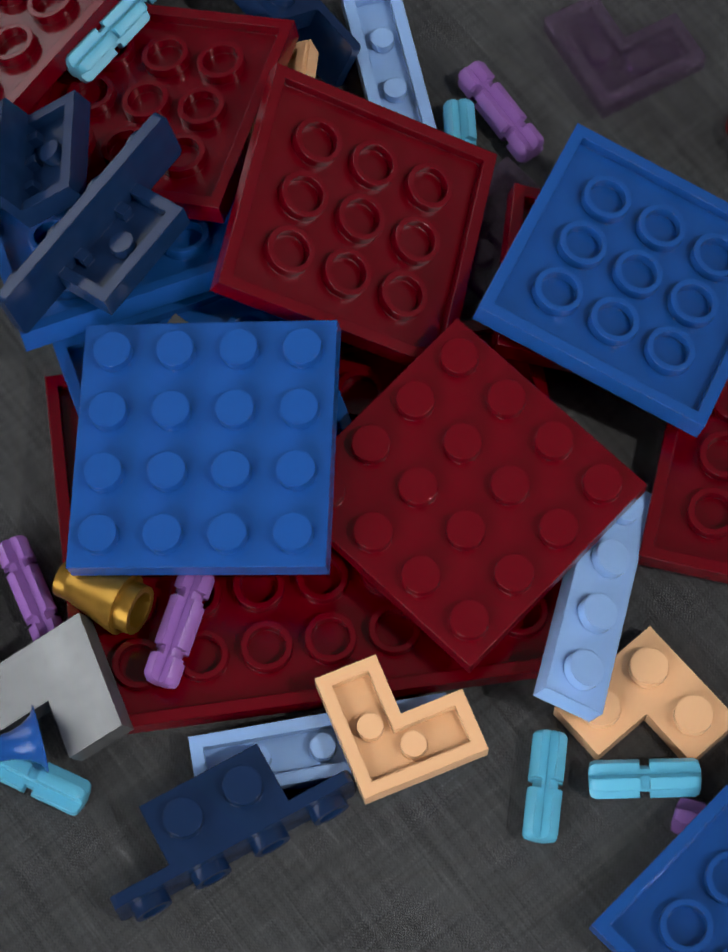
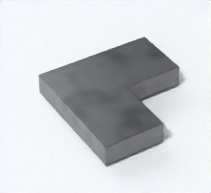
[0,613,134,761]

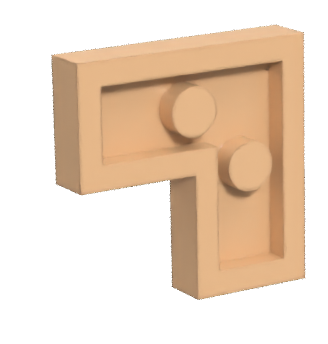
[553,626,728,760]
[315,654,489,805]

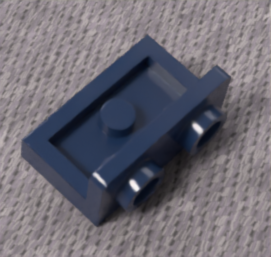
[0,90,91,228]

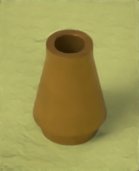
[52,561,154,635]

